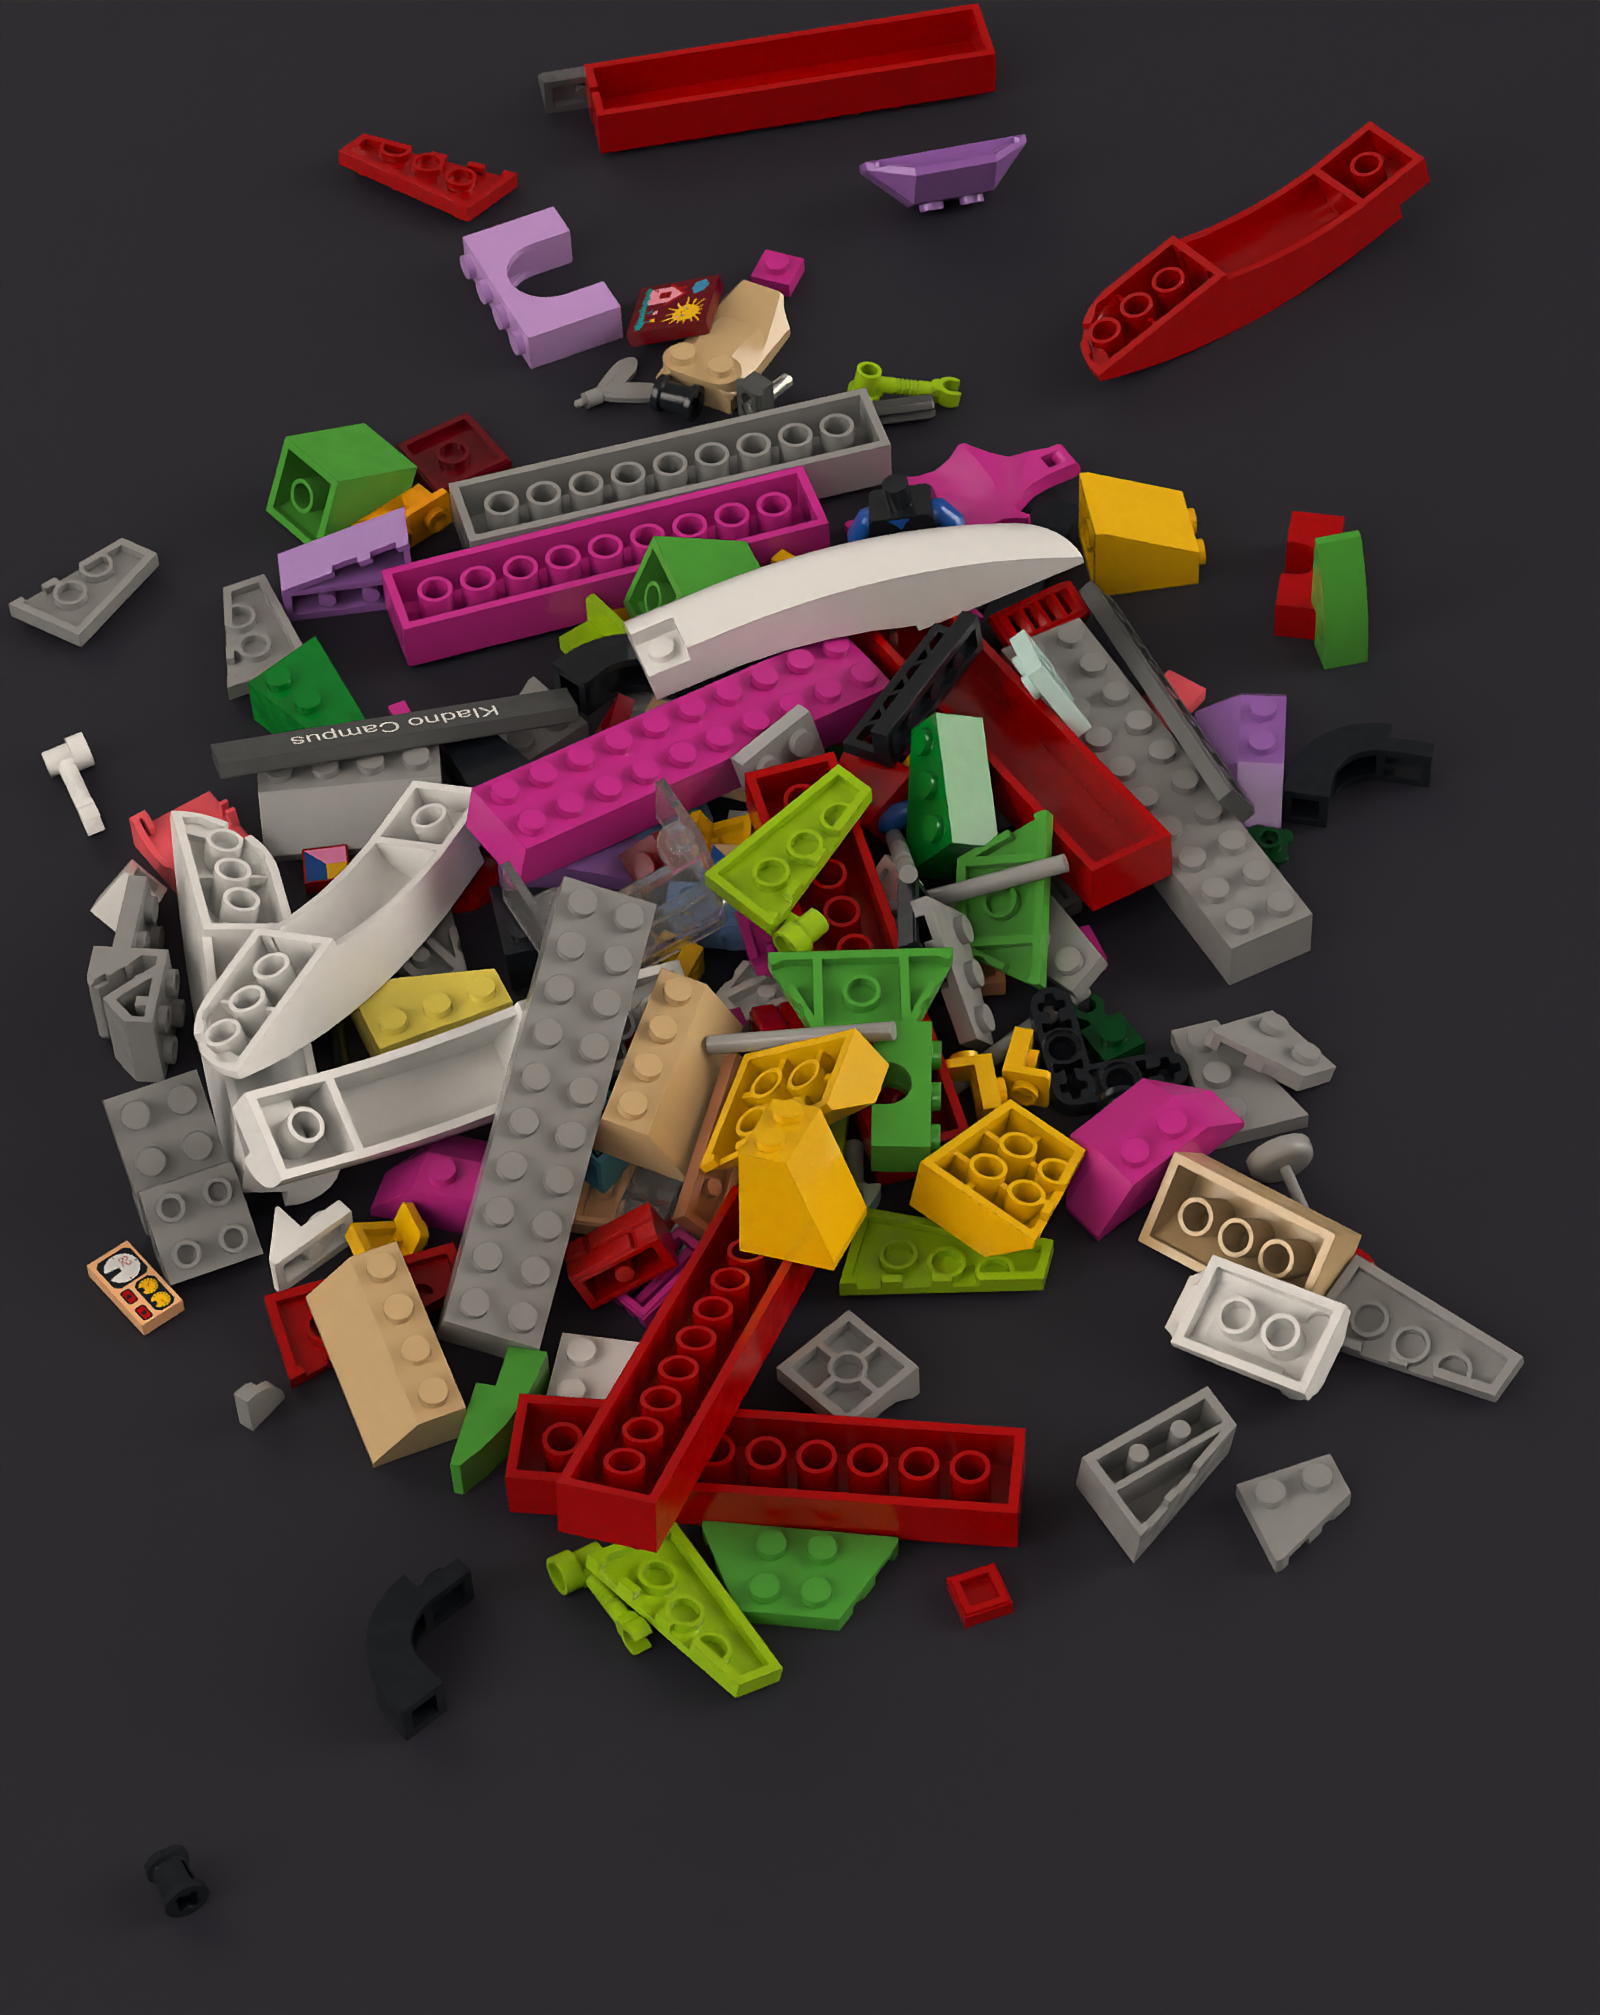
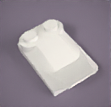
[1165,1255,1350,1401]

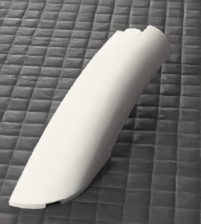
[624,523,1084,700]
[194,780,484,1079]
[170,810,340,1206]
[232,959,684,1188]

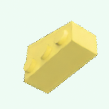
[351,968,513,1057]

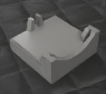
[776,1310,920,1418]

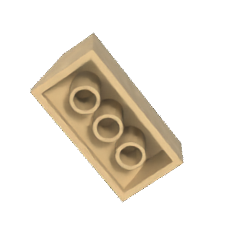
[593,967,743,1183]
[1138,1151,1362,1297]
[306,1241,466,1468]

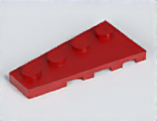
[339,133,518,222]
[264,1242,457,1389]

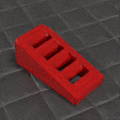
[987,580,1090,648]

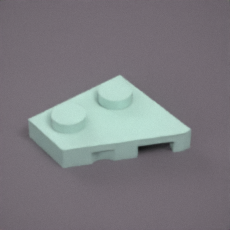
[1009,629,1092,737]

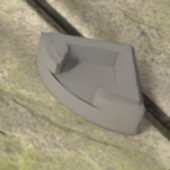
[234,1381,285,1431]

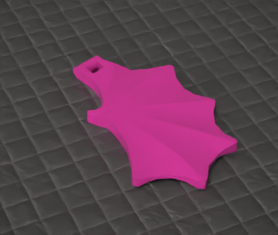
[844,443,1081,535]

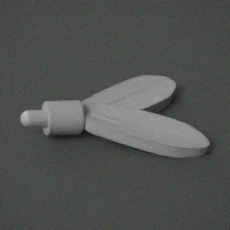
[574,357,654,409]

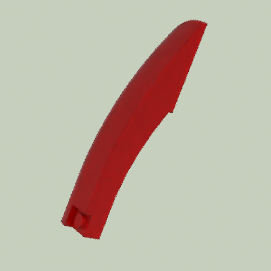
[1080,121,1430,381]

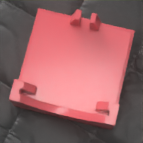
[129,791,249,894]

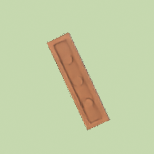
[672,1053,743,1240]

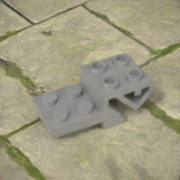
[87,875,186,1082]
[102,1069,263,1286]

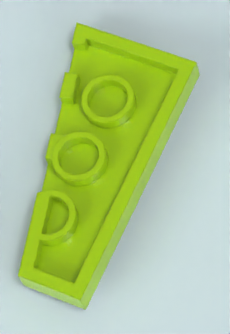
[704,764,872,936]
[839,1208,1054,1296]
[585,1522,783,1698]

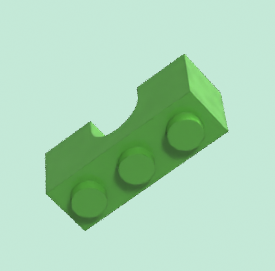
[871,1021,942,1172]

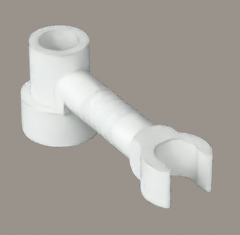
[41,732,105,836]

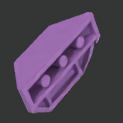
[859,134,1027,213]
[1194,693,1286,831]

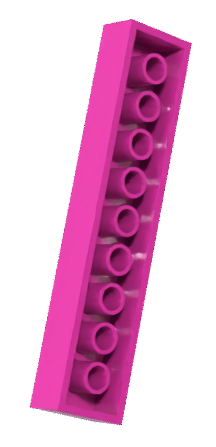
[381,465,830,667]
[466,636,890,887]

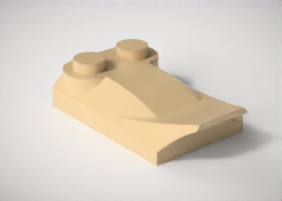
[656,279,790,414]

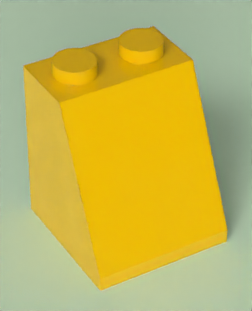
[1079,472,1206,596]
[738,1098,867,1271]

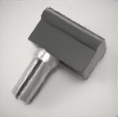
[736,371,793,416]

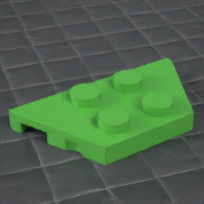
[955,810,1053,990]
[768,947,953,1028]
[702,1520,899,1631]

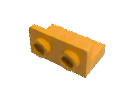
[351,483,453,549]

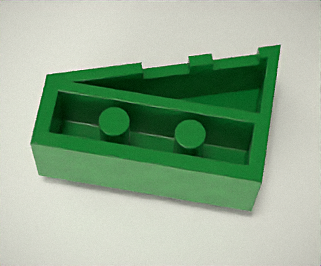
[248,636,365,734]
[906,712,998,880]

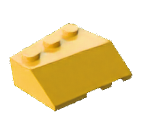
[699,1028,889,1173]
[909,1099,1086,1257]

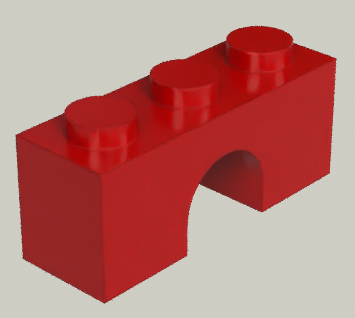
[1274,511,1345,640]

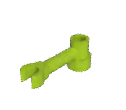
[847,361,962,408]
[732,906,829,952]
[546,1541,653,1656]

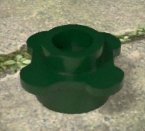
[1248,825,1294,868]

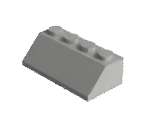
[257,744,444,862]

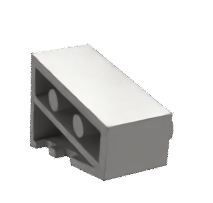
[1076,1386,1237,1564]

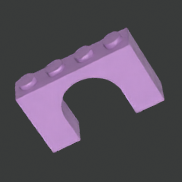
[460,206,623,369]

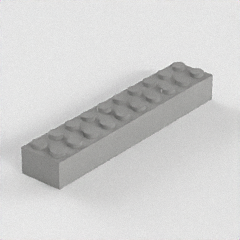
[448,387,892,549]
[1001,618,1313,986]
[435,876,657,1358]

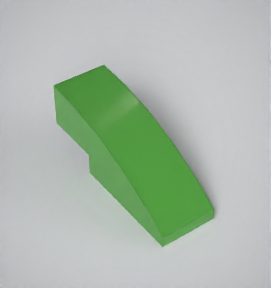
[1311,530,1368,670]
[450,1345,551,1495]

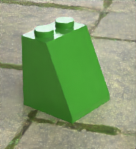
[266,423,417,544]
[623,536,760,618]

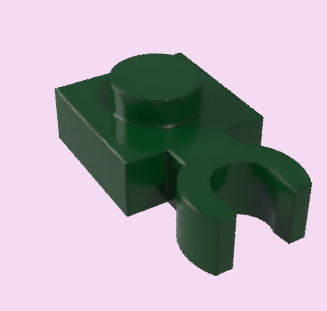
[1073,993,1146,1063]

